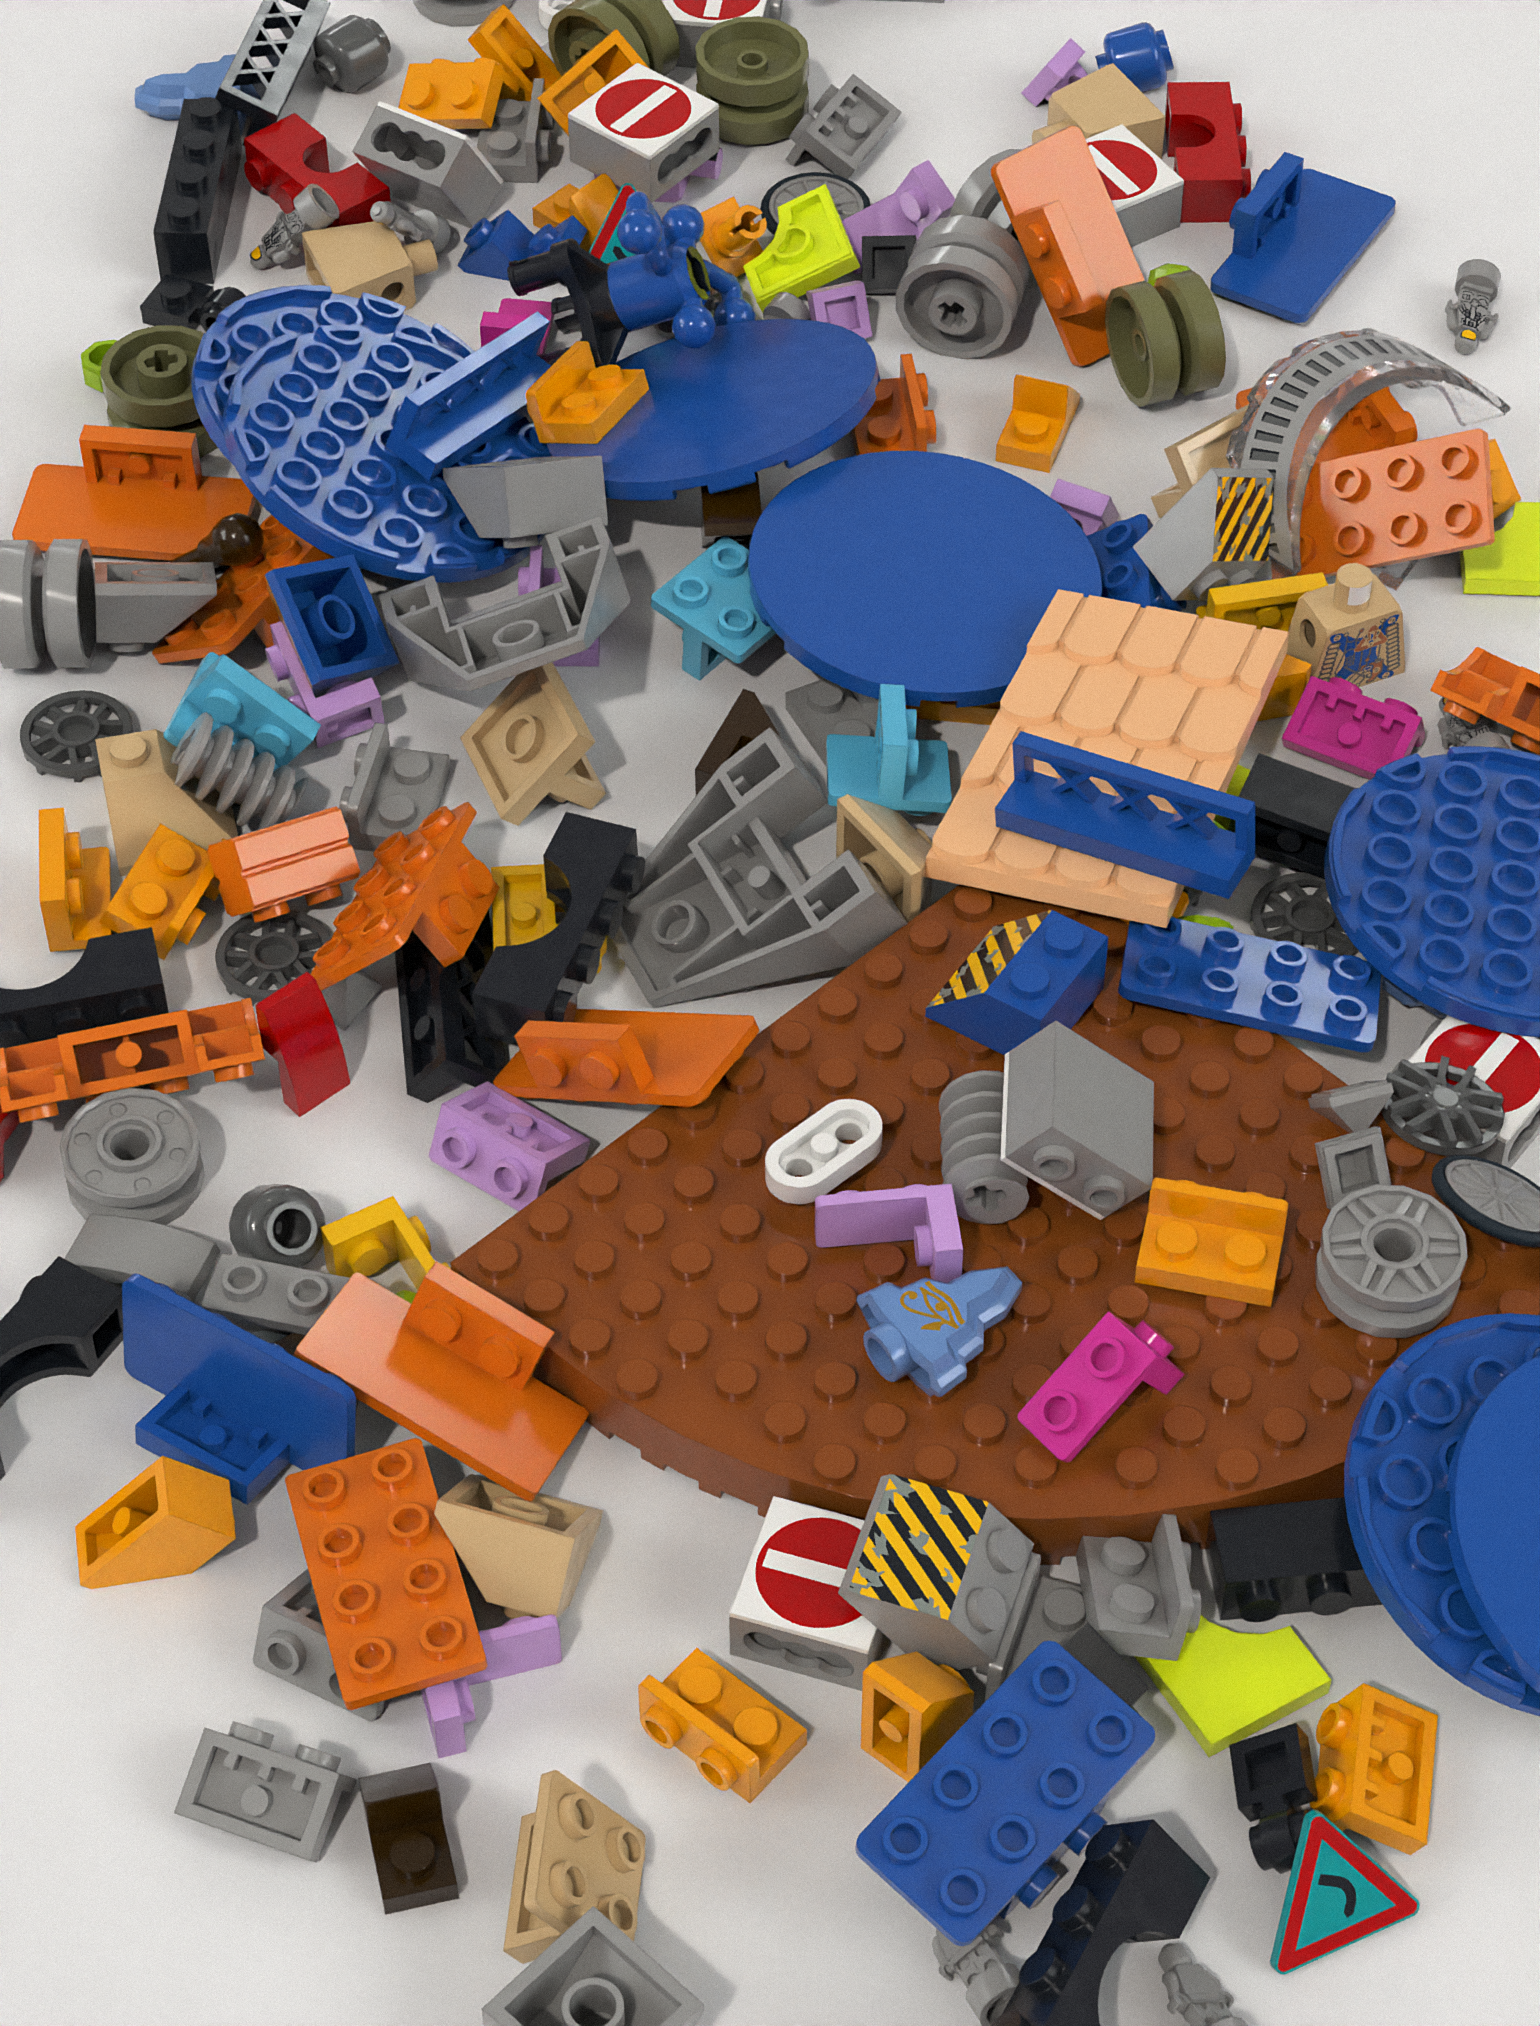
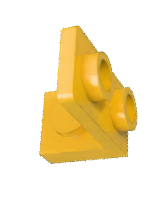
[320,1196,451,1291]

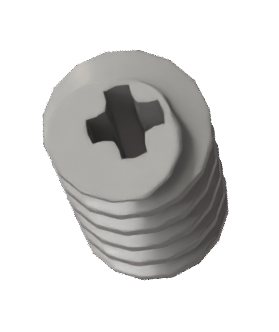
[170,712,309,830]
[939,1070,1029,1224]

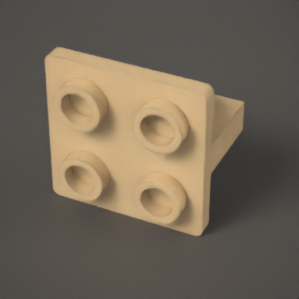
[503,1770,646,1964]

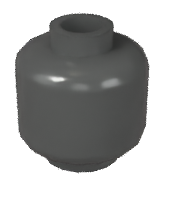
[313,15,391,93]
[229,1184,326,1268]

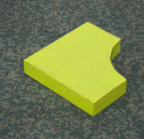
[743,184,861,313]
[1459,502,1540,596]
[1134,1615,1331,1757]

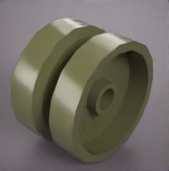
[548,0,680,76]
[695,16,809,145]
[1105,269,1226,407]
[100,325,218,458]

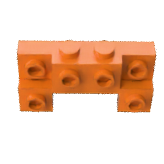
[1430,647,1540,755]
[0,998,265,1123]

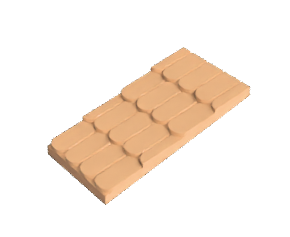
[925,589,1289,928]

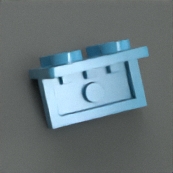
[651,536,776,681]
[163,652,321,771]
[826,684,952,816]

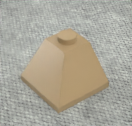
[95,729,238,876]
[836,794,932,923]
[434,1474,603,1619]

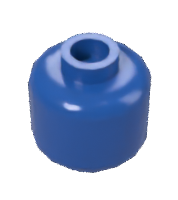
[1095,22,1174,93]

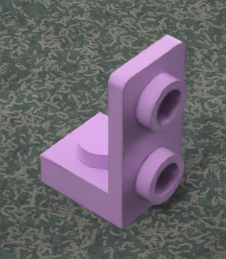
[842,160,955,274]
[265,621,385,748]
[815,1184,963,1283]
[420,1614,562,1759]

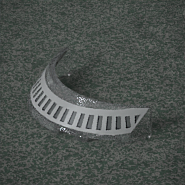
[1226,330,1511,582]

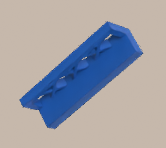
[385,311,551,481]
[995,731,1255,899]

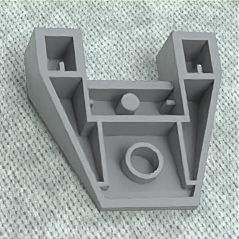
[378,516,631,691]
[612,727,907,1008]

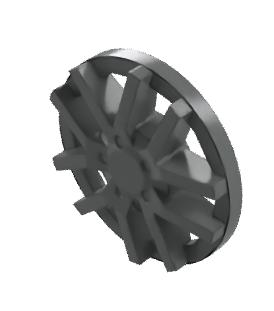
[20,690,134,782]
[1250,872,1359,955]
[215,910,331,1006]
[1381,1056,1505,1156]

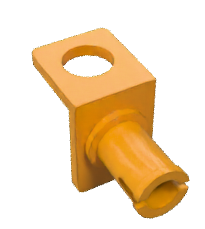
[700,196,767,277]

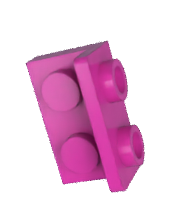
[1281,676,1426,780]

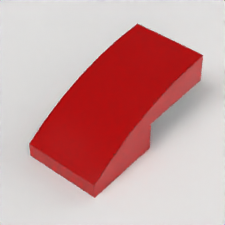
[255,972,350,1117]

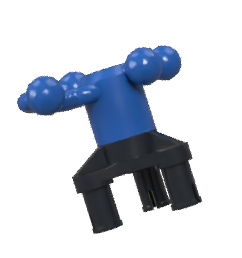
[507,191,756,368]

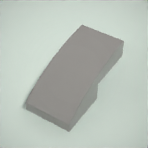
[65,1214,221,1302]

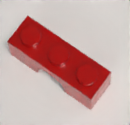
[1164,82,1251,223]
[244,113,391,228]

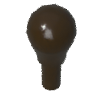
[171,513,264,569]

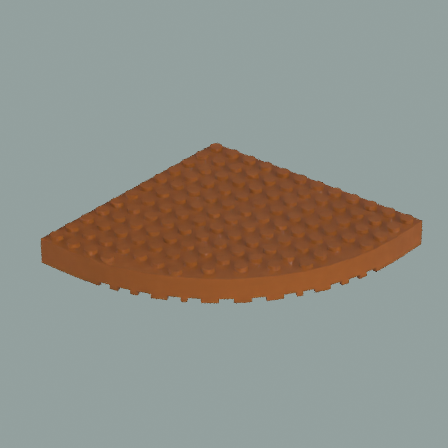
[450,884,1540,1565]

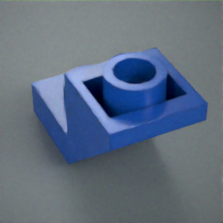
[457,210,587,281]

